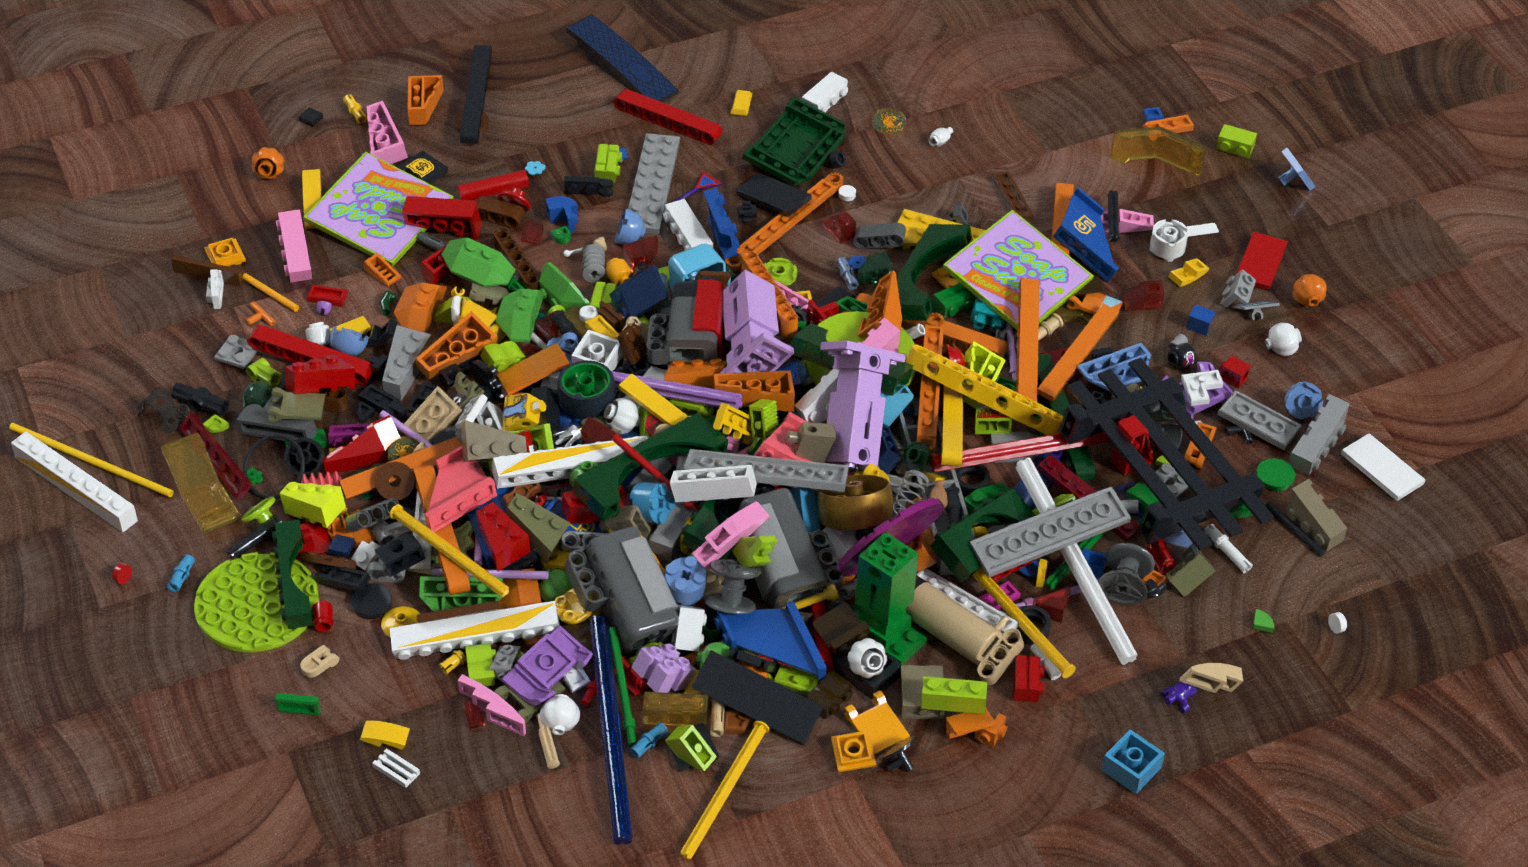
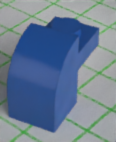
[546,196,578,232]

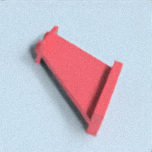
[754,412,826,463]
[424,446,497,532]

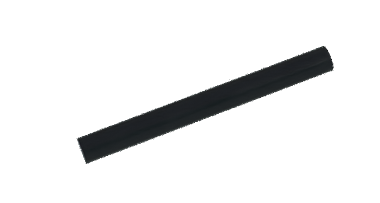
[1265,501,1326,557]

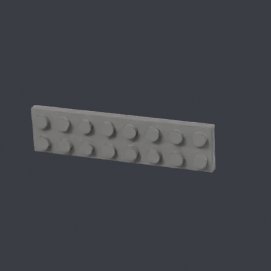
[628,133,680,234]
[684,449,849,492]
[970,487,1131,578]

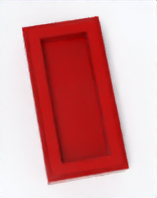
[307,285,348,307]

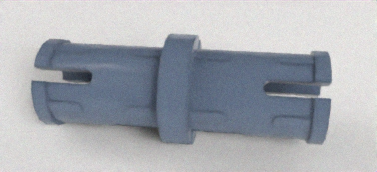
[836,257,859,290]

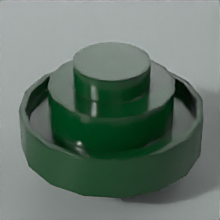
[903,442,932,471]

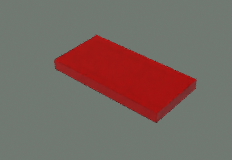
[1237,232,1288,291]

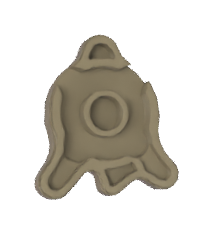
[469,283,510,305]

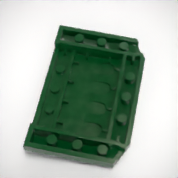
[742,96,845,186]

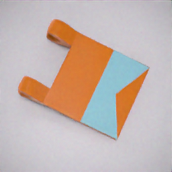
[1067,292,1123,315]

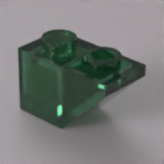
[857,252,893,287]

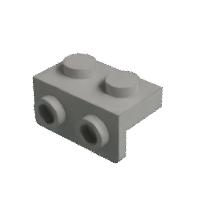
[1221,269,1256,308]

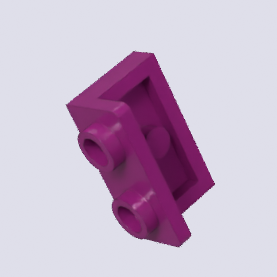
[328,423,368,448]

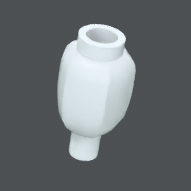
[929,127,953,147]

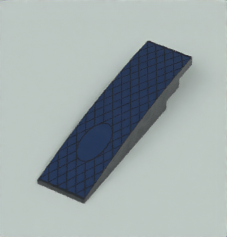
[566,14,679,102]

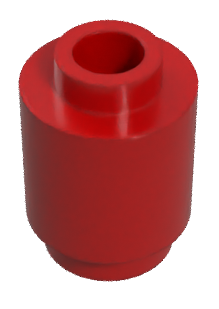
[312,600,334,632]

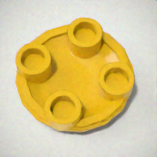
[555,589,595,624]

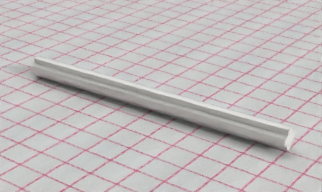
[1015,458,1138,665]

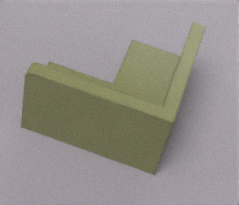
[1166,543,1216,596]

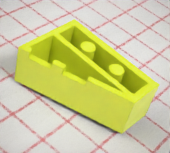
[963,341,1006,409]
[279,482,346,528]

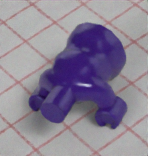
[1160,681,1197,713]

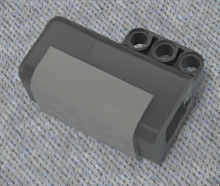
[738,488,844,609]
[565,526,679,654]

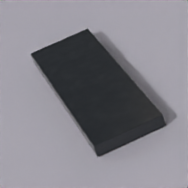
[691,650,824,745]

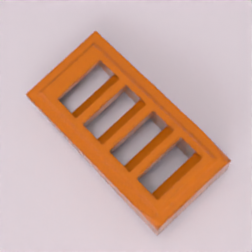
[363,253,402,287]

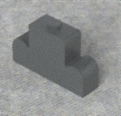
[236,395,318,442]

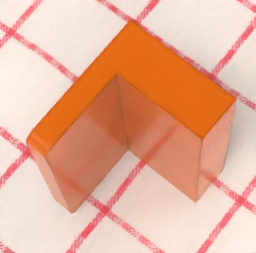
[946,708,995,739]

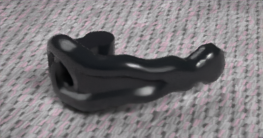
[1147,579,1166,598]

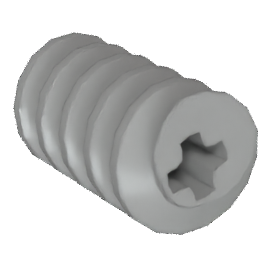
[582,244,605,283]

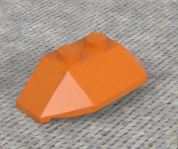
[394,282,447,333]

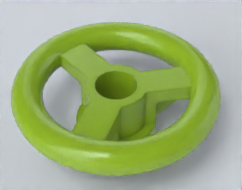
[241,496,275,524]

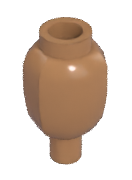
[929,480,948,512]

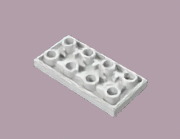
[1341,433,1425,501]

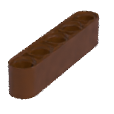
[494,228,540,290]

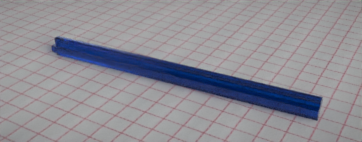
[590,615,633,845]

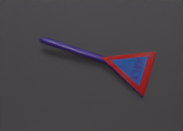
[673,172,722,202]

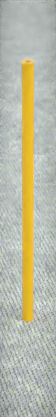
[9,423,174,497]

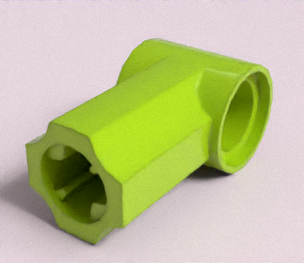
[246,358,282,388]

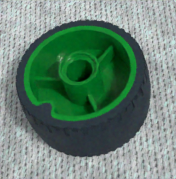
[557,360,616,419]

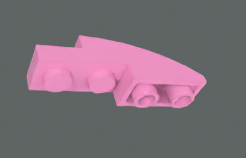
[692,501,770,570]

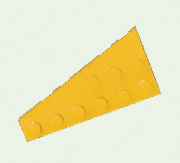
[887,209,986,249]

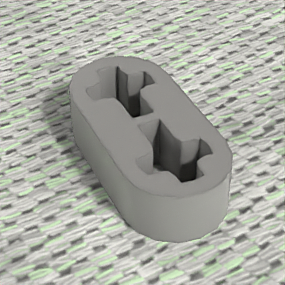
[367,562,406,583]

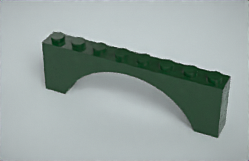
[897,224,973,321]
[573,413,728,521]

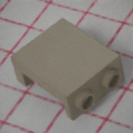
[900,665,945,719]

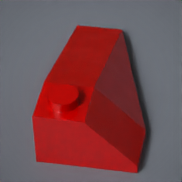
[323,415,401,475]

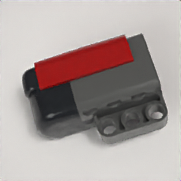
[646,277,725,368]

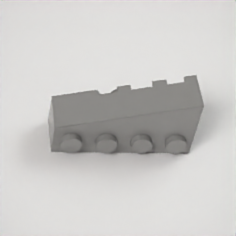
[382,325,432,401]
[1289,394,1350,475]

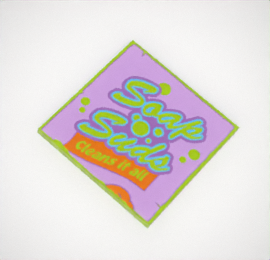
[303,152,454,267]
[942,210,1094,330]

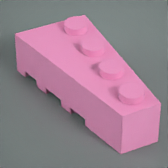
[367,101,408,164]
[276,209,312,282]
[829,318,900,373]

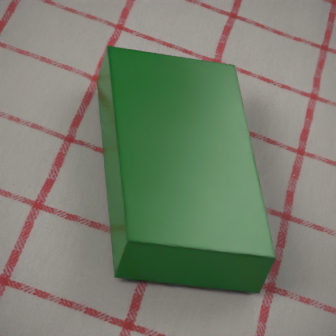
[275,693,321,716]

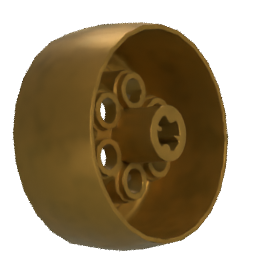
[817,475,893,530]

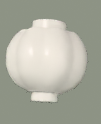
[1265,322,1302,356]
[604,398,641,434]
[848,638,887,678]
[540,694,580,735]

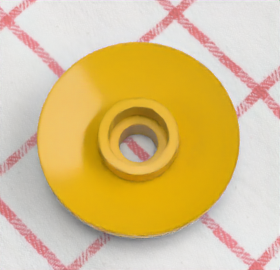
[381,606,420,638]

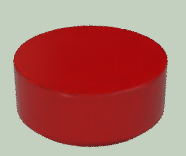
[112,563,132,584]

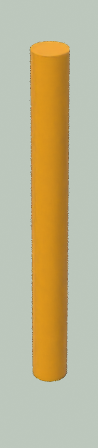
[242,273,299,312]

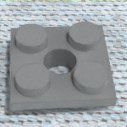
[214,335,258,369]
[1144,463,1188,498]

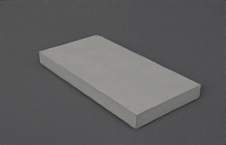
[1217,390,1302,451]

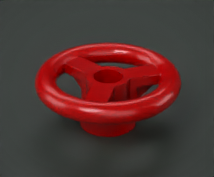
[497,188,531,212]

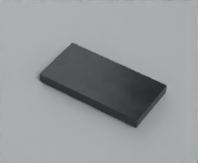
[736,173,812,217]

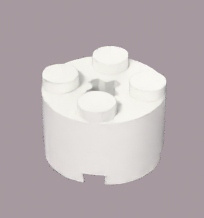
[1149,220,1188,262]

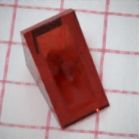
[535,310,560,345]
[1033,587,1071,623]

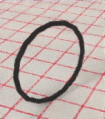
[243,434,305,499]

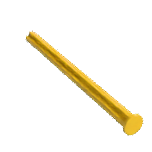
[389,504,509,597]
[973,567,1076,678]
[680,721,770,860]

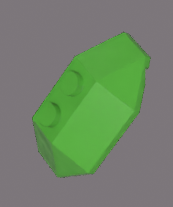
[442,238,516,287]
[539,262,590,316]
[496,289,544,343]
[419,576,503,612]

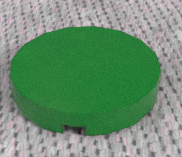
[1256,458,1296,492]

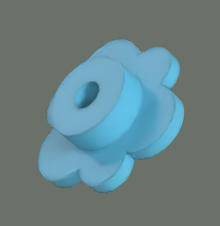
[525,161,545,175]

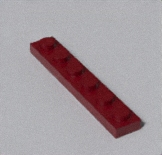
[179,413,252,500]
[1037,454,1139,542]

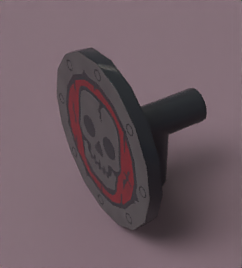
[878,736,917,772]

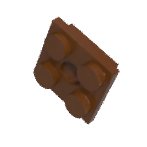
[598,301,626,333]
[617,322,647,365]

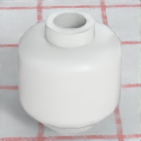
[305,322,331,347]

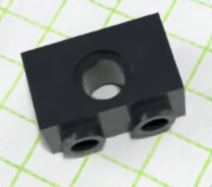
[374,531,425,578]

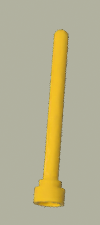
[778,583,840,610]

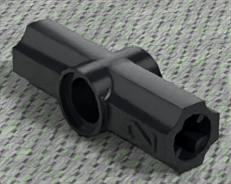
[171,383,229,416]

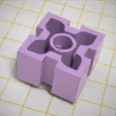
[631,643,696,694]

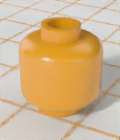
[605,258,632,285]

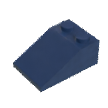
[609,266,669,326]

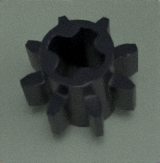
[737,201,757,222]

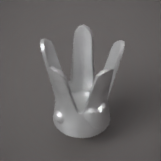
[553,425,582,447]

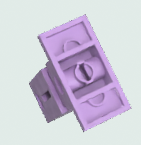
[719,270,794,374]
[820,341,905,471]

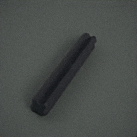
[1108,190,1120,243]

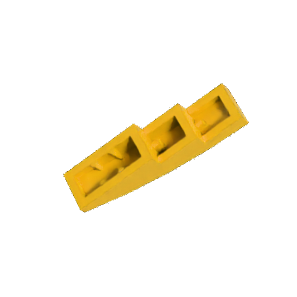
[302,169,322,229]

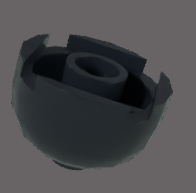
[284,437,325,477]

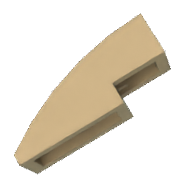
[1180,663,1243,693]

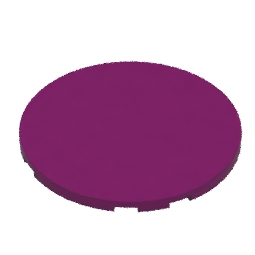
[837,498,944,577]

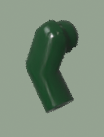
[379,290,396,315]

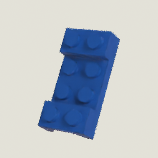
[703,188,740,259]

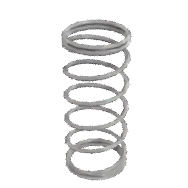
[891,470,929,519]

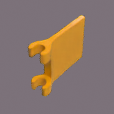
[843,690,910,756]

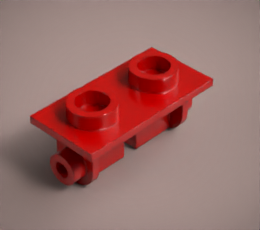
[1145,539,1176,575]
[610,656,650,696]

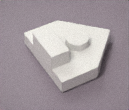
[206,269,224,309]

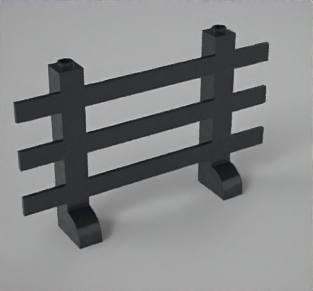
[1058,357,1274,551]

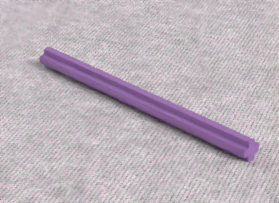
[558,365,743,409]

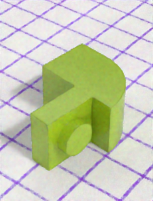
[732,535,778,567]

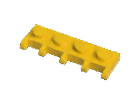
[713,402,753,445]

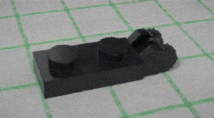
[564,176,614,197]
[313,564,371,592]

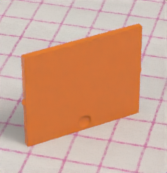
[497,343,570,395]

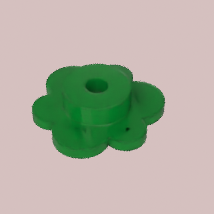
[247,468,263,486]

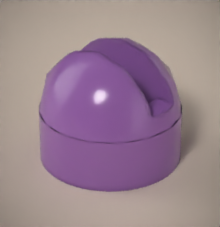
[316,301,332,315]

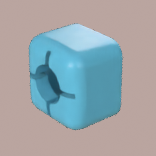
[668,244,731,291]

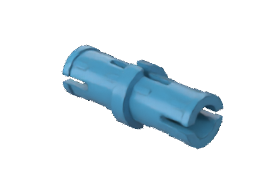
[167,554,195,592]
[629,722,668,759]

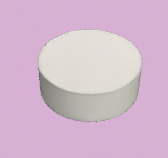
[838,185,856,201]
[579,305,598,322]
[1328,612,1347,634]

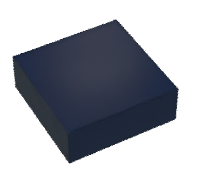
[328,534,355,558]

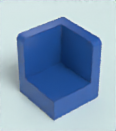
[1186,305,1216,336]
[1082,548,1106,579]

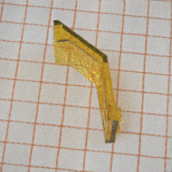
[1110,127,1207,176]
[160,432,241,534]

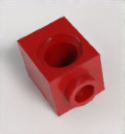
[1219,355,1251,389]

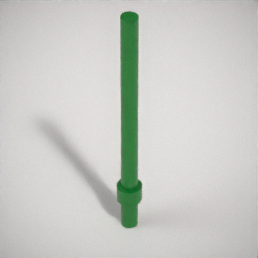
[608,627,637,746]

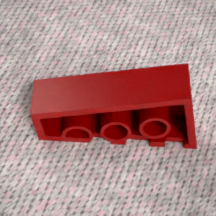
[402,196,482,240]

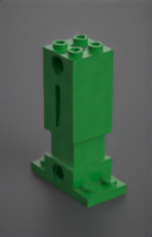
[850,532,927,665]

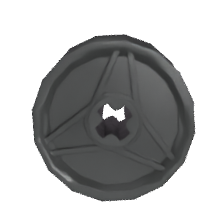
[1098,543,1155,605]
[705,559,761,614]

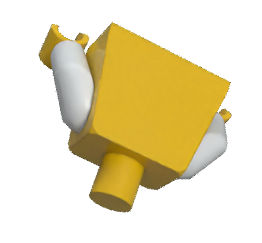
[451,286,498,327]

